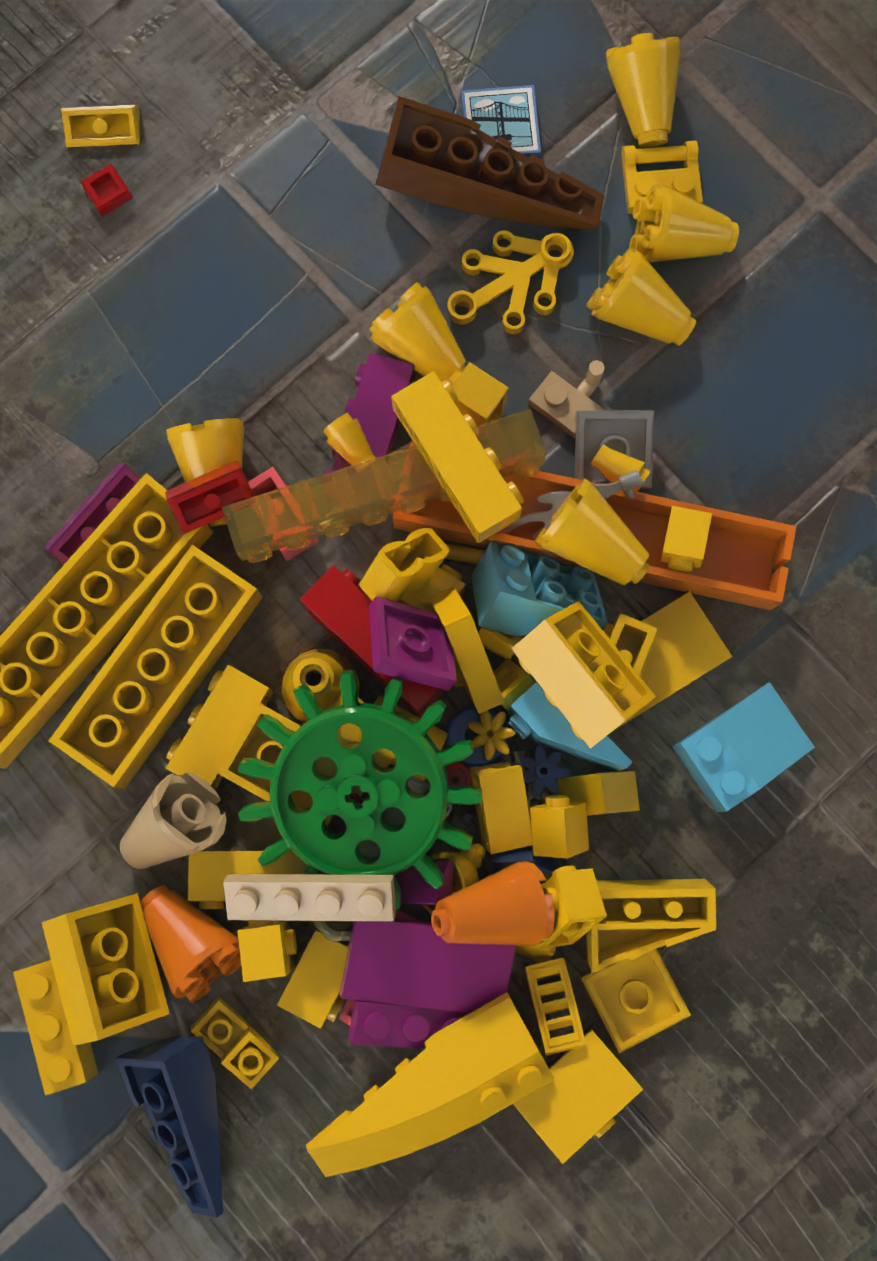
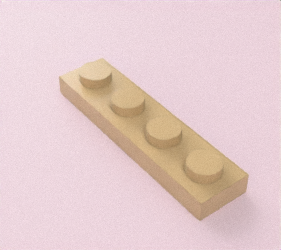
[223,874,396,921]

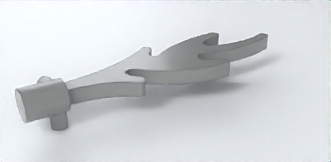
[504,470,643,540]

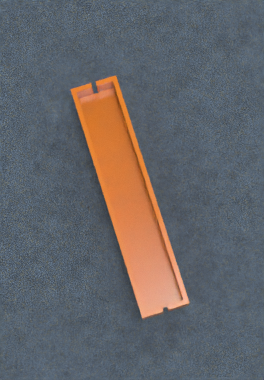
[392,443,797,611]

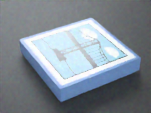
[461,85,541,158]

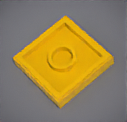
[580,949,691,1054]

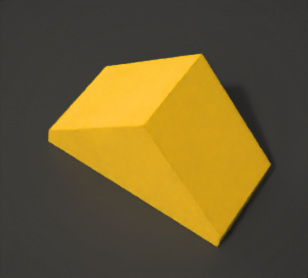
[556,771,640,816]

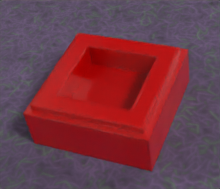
[80,163,133,216]

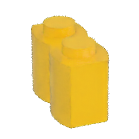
[359,528,450,602]

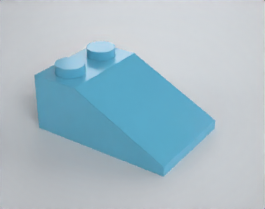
[506,681,633,772]
[672,682,815,812]

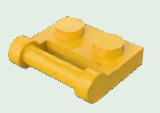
[621,140,703,214]

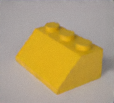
[512,601,656,748]

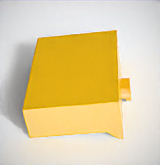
[421,586,505,714]
[513,1029,643,1164]

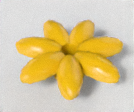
[468,710,516,760]

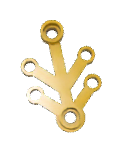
[447,230,574,335]

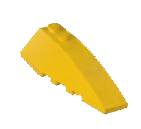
[306,992,555,1177]

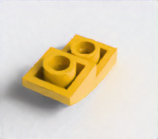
[191,996,280,1090]

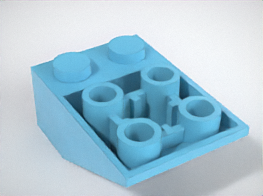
[471,541,608,637]

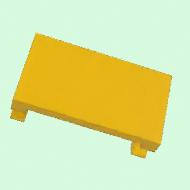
[469,762,533,854]

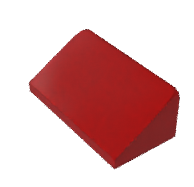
[165,461,257,534]

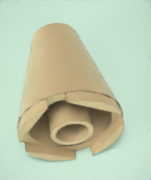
[120,772,227,869]

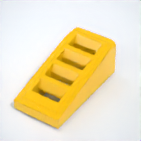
[525,958,586,1056]

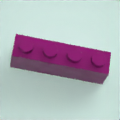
[321,352,415,517]

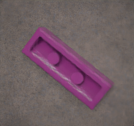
[44,462,141,564]

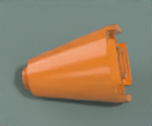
[431,861,555,946]

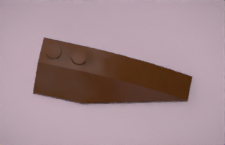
[375,96,605,231]

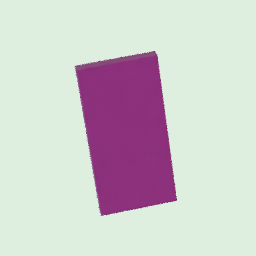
[340,918,516,1013]

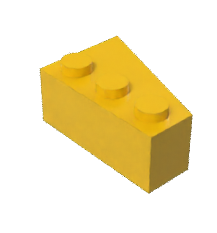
[586,879,716,973]

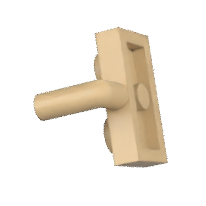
[528,360,605,439]

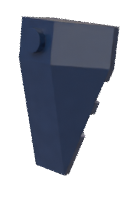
[116,1035,223,1218]

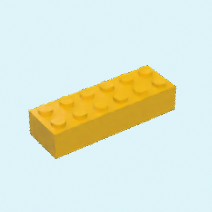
[49,545,263,789]

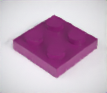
[369,596,457,691]

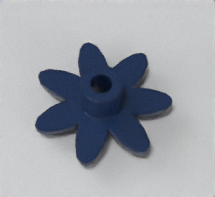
[519,745,569,797]

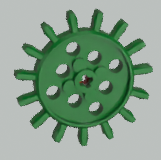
[238,670,482,910]

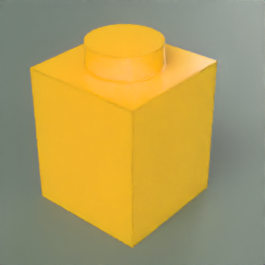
[661,506,712,572]
[530,795,589,859]

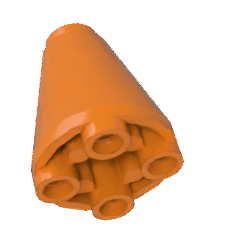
[140,885,241,1003]

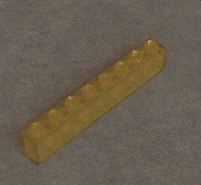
[222,409,546,563]

